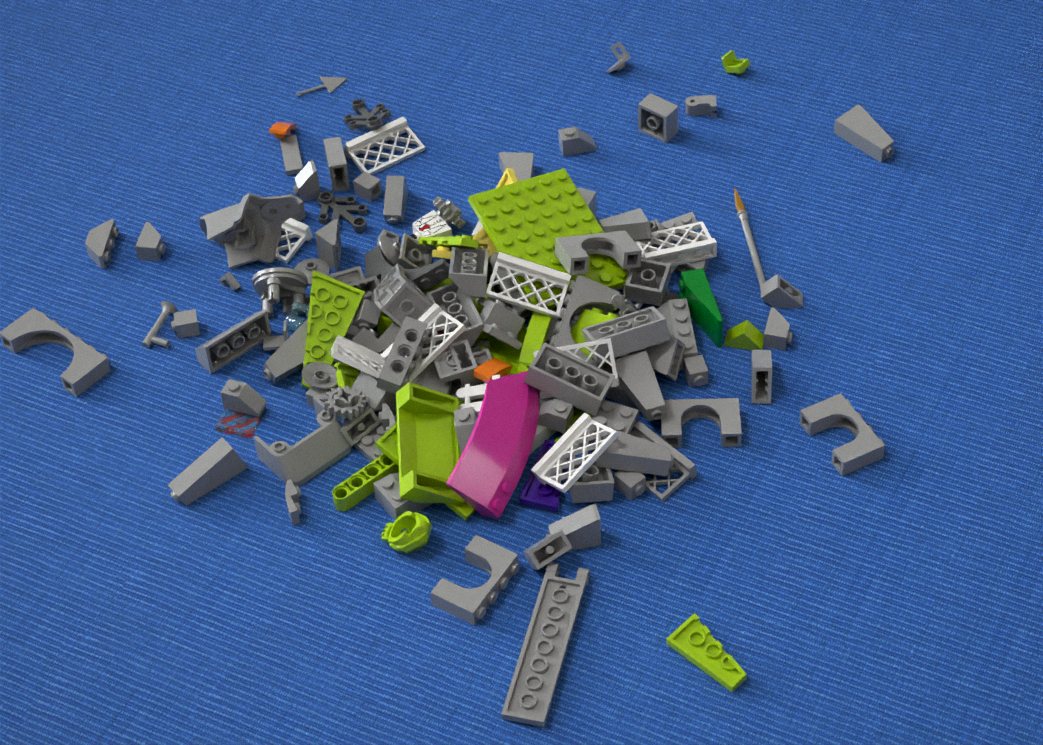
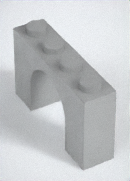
[555,230,642,275]
[799,393,885,476]
[660,398,742,448]
[430,535,520,625]

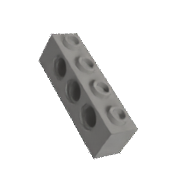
[376,316,429,395]

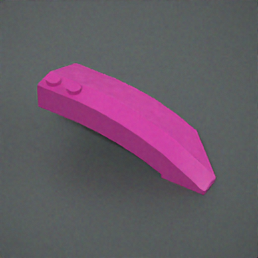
[446,371,540,519]

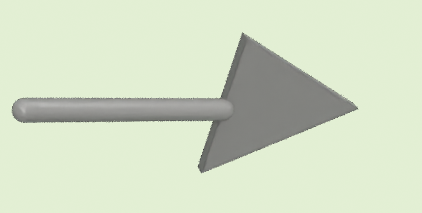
[296,77,347,96]

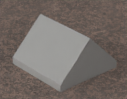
[315,220,342,271]
[399,233,432,269]

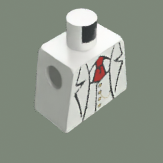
[410,210,452,249]

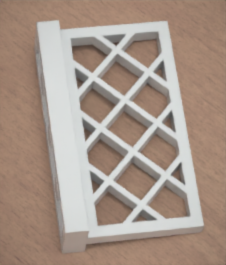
[345,116,425,175]
[275,218,313,264]
[634,221,717,267]
[485,252,571,319]
[380,303,466,381]
[330,335,399,378]
[533,338,619,399]
[531,413,619,493]

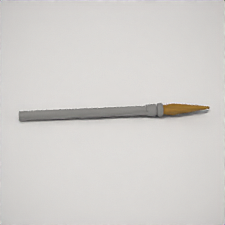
[734,188,766,289]

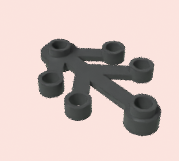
[343,99,391,130]
[317,191,368,233]

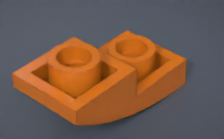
[269,122,296,139]
[473,358,512,382]

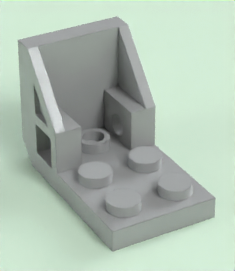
[373,263,434,327]

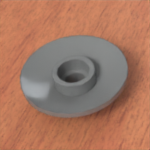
[379,235,401,266]
[294,258,330,285]
[301,362,338,390]

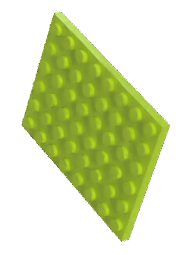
[468,168,629,312]

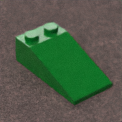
[678,268,723,347]

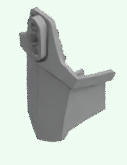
[199,193,301,269]

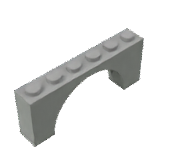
[549,274,620,367]
[0,308,111,397]

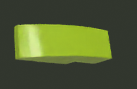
[519,311,552,364]

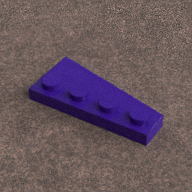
[519,440,562,513]

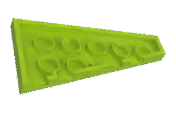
[302,270,365,389]

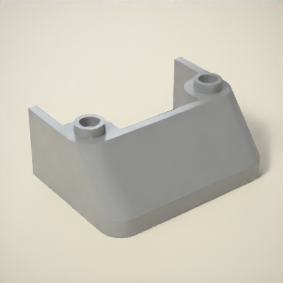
[254,397,352,487]

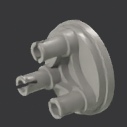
[252,267,308,317]

